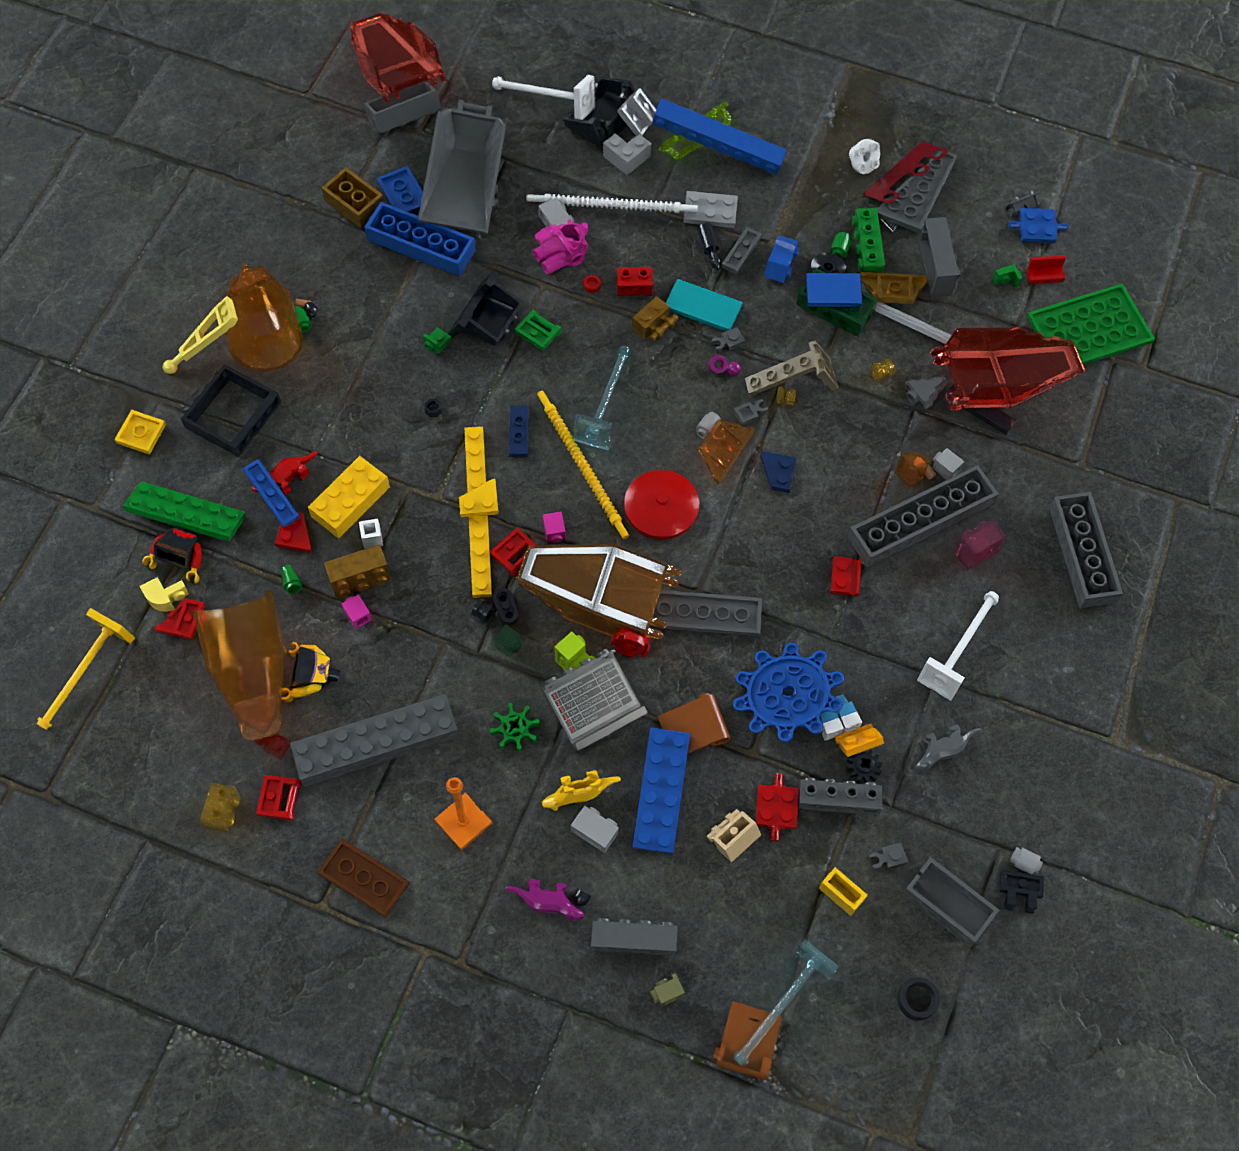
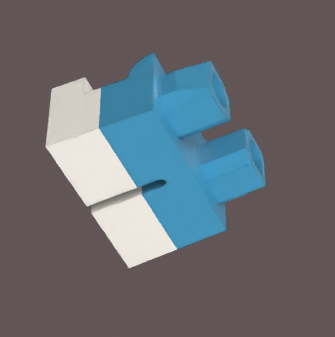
[819,694,862,741]

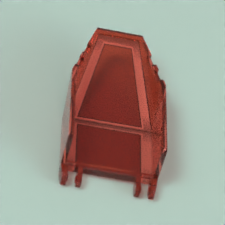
[351,12,446,103]
[930,327,1085,411]

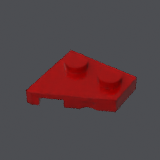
[275,512,312,553]
[155,598,205,640]

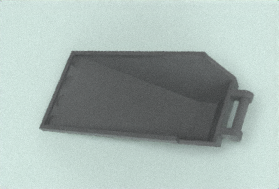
[418,100,506,234]

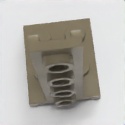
[745,340,839,395]

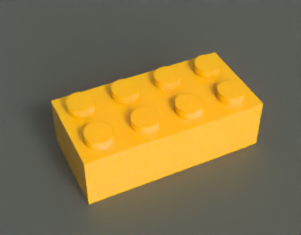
[308,456,390,539]

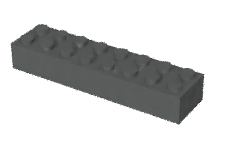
[847,465,999,567]
[290,694,459,787]

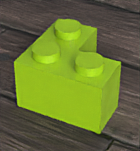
[554,632,596,671]

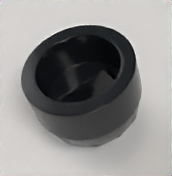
[573,889,591,906]

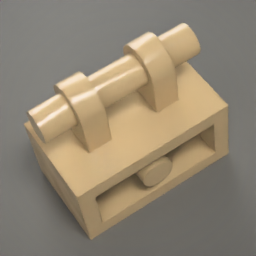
[706,809,761,862]

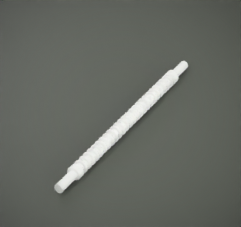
[527,194,698,213]

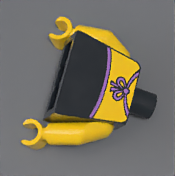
[282,642,340,702]

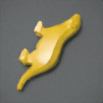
[542,770,620,811]

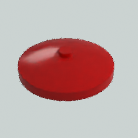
[624,470,699,540]

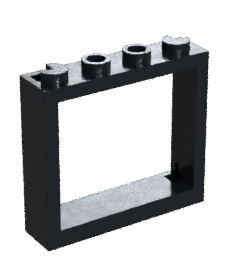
[181,364,281,457]

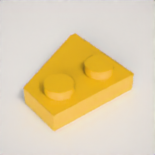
[459,479,498,517]

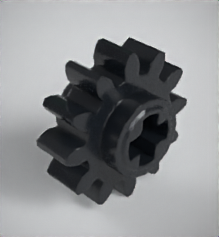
[846,749,883,783]

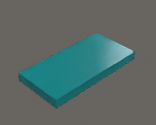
[666,279,743,332]

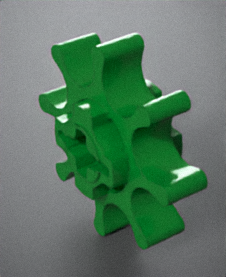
[490,703,540,753]

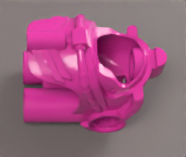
[533,219,588,275]

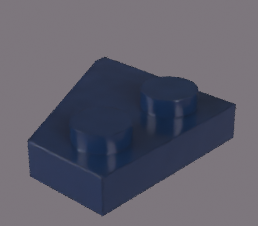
[760,451,796,493]

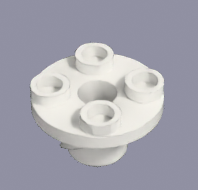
[849,139,880,174]

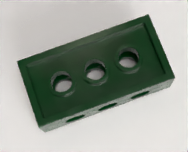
[796,268,878,337]

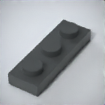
[721,227,762,275]

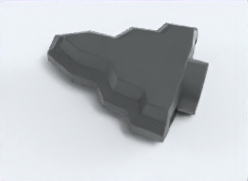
[905,377,948,410]

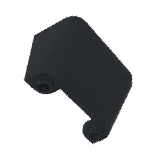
[563,77,635,147]

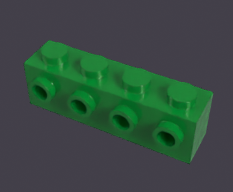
[852,208,885,273]

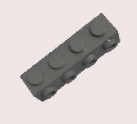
[798,778,882,815]
[591,918,677,956]

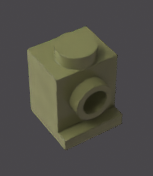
[650,973,685,1007]

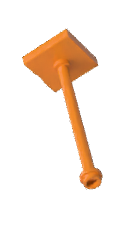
[434,778,493,851]

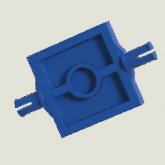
[1008,208,1068,243]

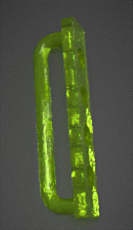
[659,101,731,159]

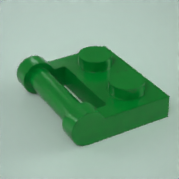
[515,309,563,351]

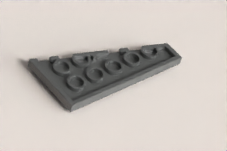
[877,151,958,234]

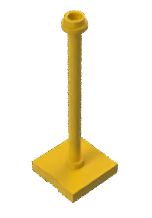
[36,608,135,730]

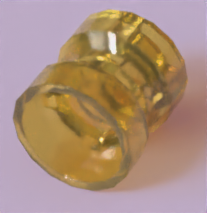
[871,359,895,381]
[776,386,796,407]

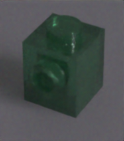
[494,624,522,658]

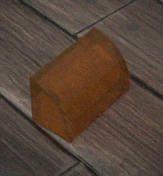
[895,451,930,488]

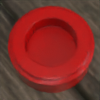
[583,275,601,293]

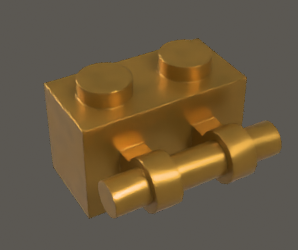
[632,296,679,341]

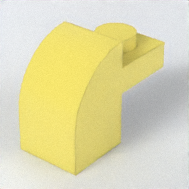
[140,577,189,612]

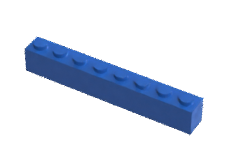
[652,98,787,175]

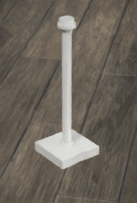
[492,75,595,120]
[917,591,999,701]

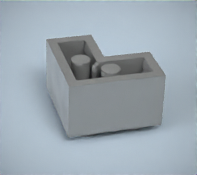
[603,134,651,175]

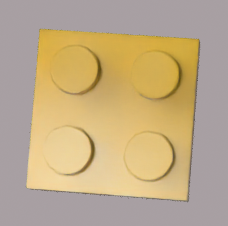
[114,410,166,455]

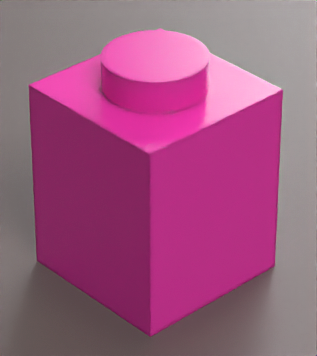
[543,512,566,543]
[342,594,372,630]

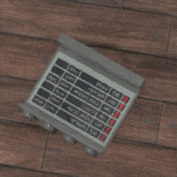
[542,648,648,751]

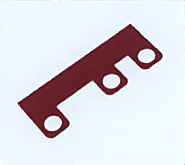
[863,141,948,203]

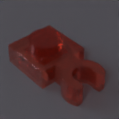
[253,728,291,760]

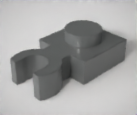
[711,327,745,353]
[734,399,768,426]
[868,842,908,870]

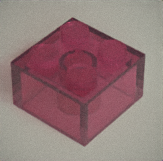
[954,519,1006,570]

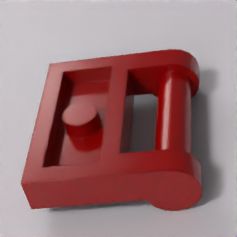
[490,528,539,577]
[256,775,301,821]

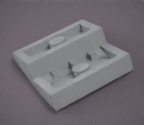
[617,88,656,136]

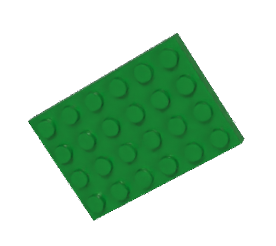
[1026,283,1155,373]

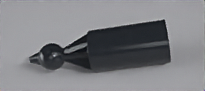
[697,223,721,270]

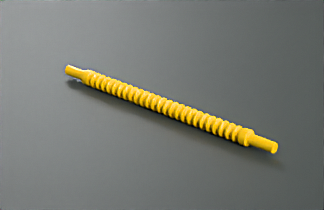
[537,391,629,540]

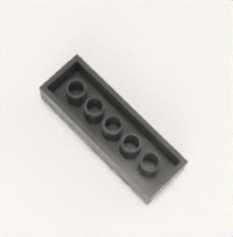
[1049,492,1123,608]

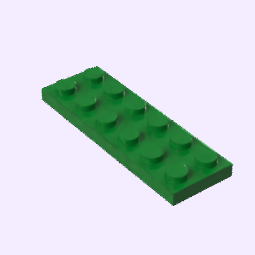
[123,481,246,542]

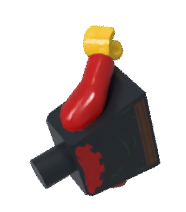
[142,528,202,583]

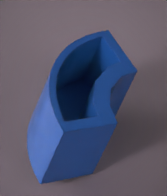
[764,235,800,283]

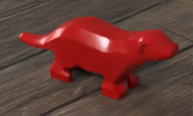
[251,451,317,496]

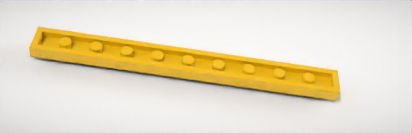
[465,427,492,598]

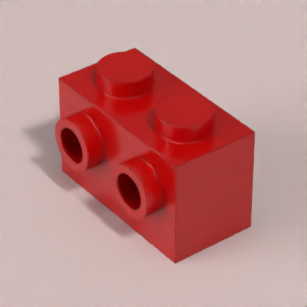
[617,267,653,296]

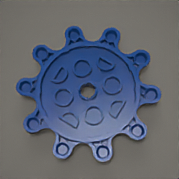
[733,643,844,743]

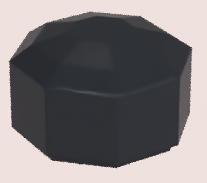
[424,399,442,417]

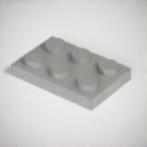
[683,191,738,228]

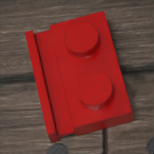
[830,556,861,597]

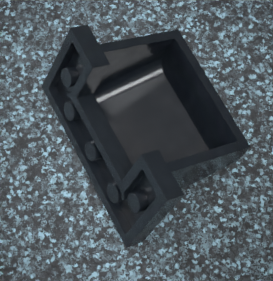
[448,270,524,346]

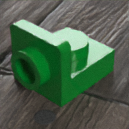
[992,264,1022,288]
[423,327,452,354]

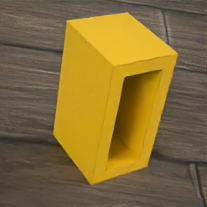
[819,867,867,916]

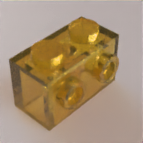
[199,783,240,832]

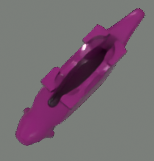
[505,879,585,921]

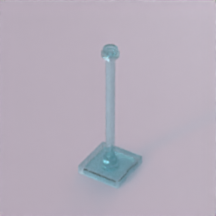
[574,346,631,451]
[733,939,839,1066]

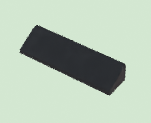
[945,383,1017,435]

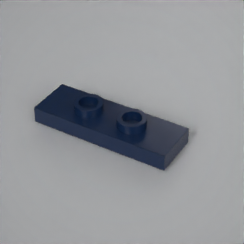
[509,406,529,457]

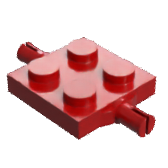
[756,773,799,842]

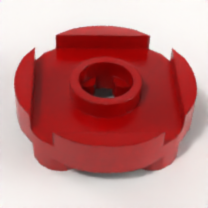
[610,628,650,658]

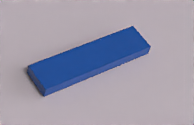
[242,459,300,528]

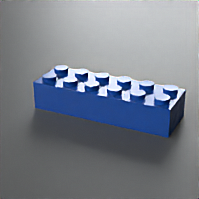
[365,202,476,277]

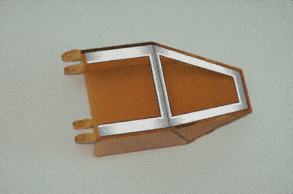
[516,544,682,639]

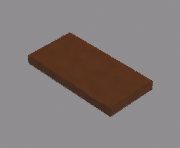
[317,838,410,918]

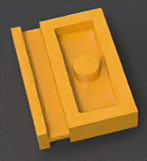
[835,723,884,757]

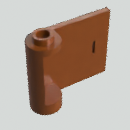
[658,693,731,754]
[713,1001,782,1081]

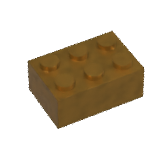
[321,167,384,229]
[324,544,391,598]

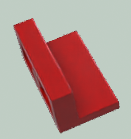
[1026,255,1066,284]

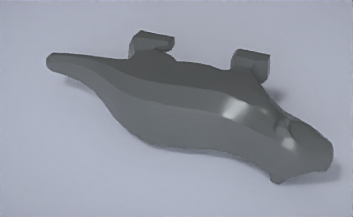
[915,724,981,771]

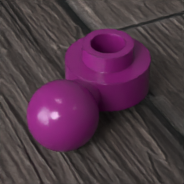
[708,355,741,376]

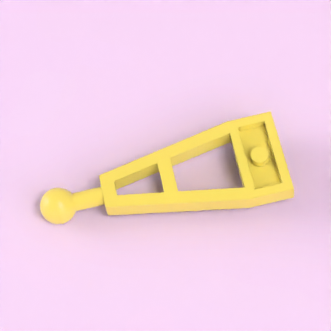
[163,296,238,374]

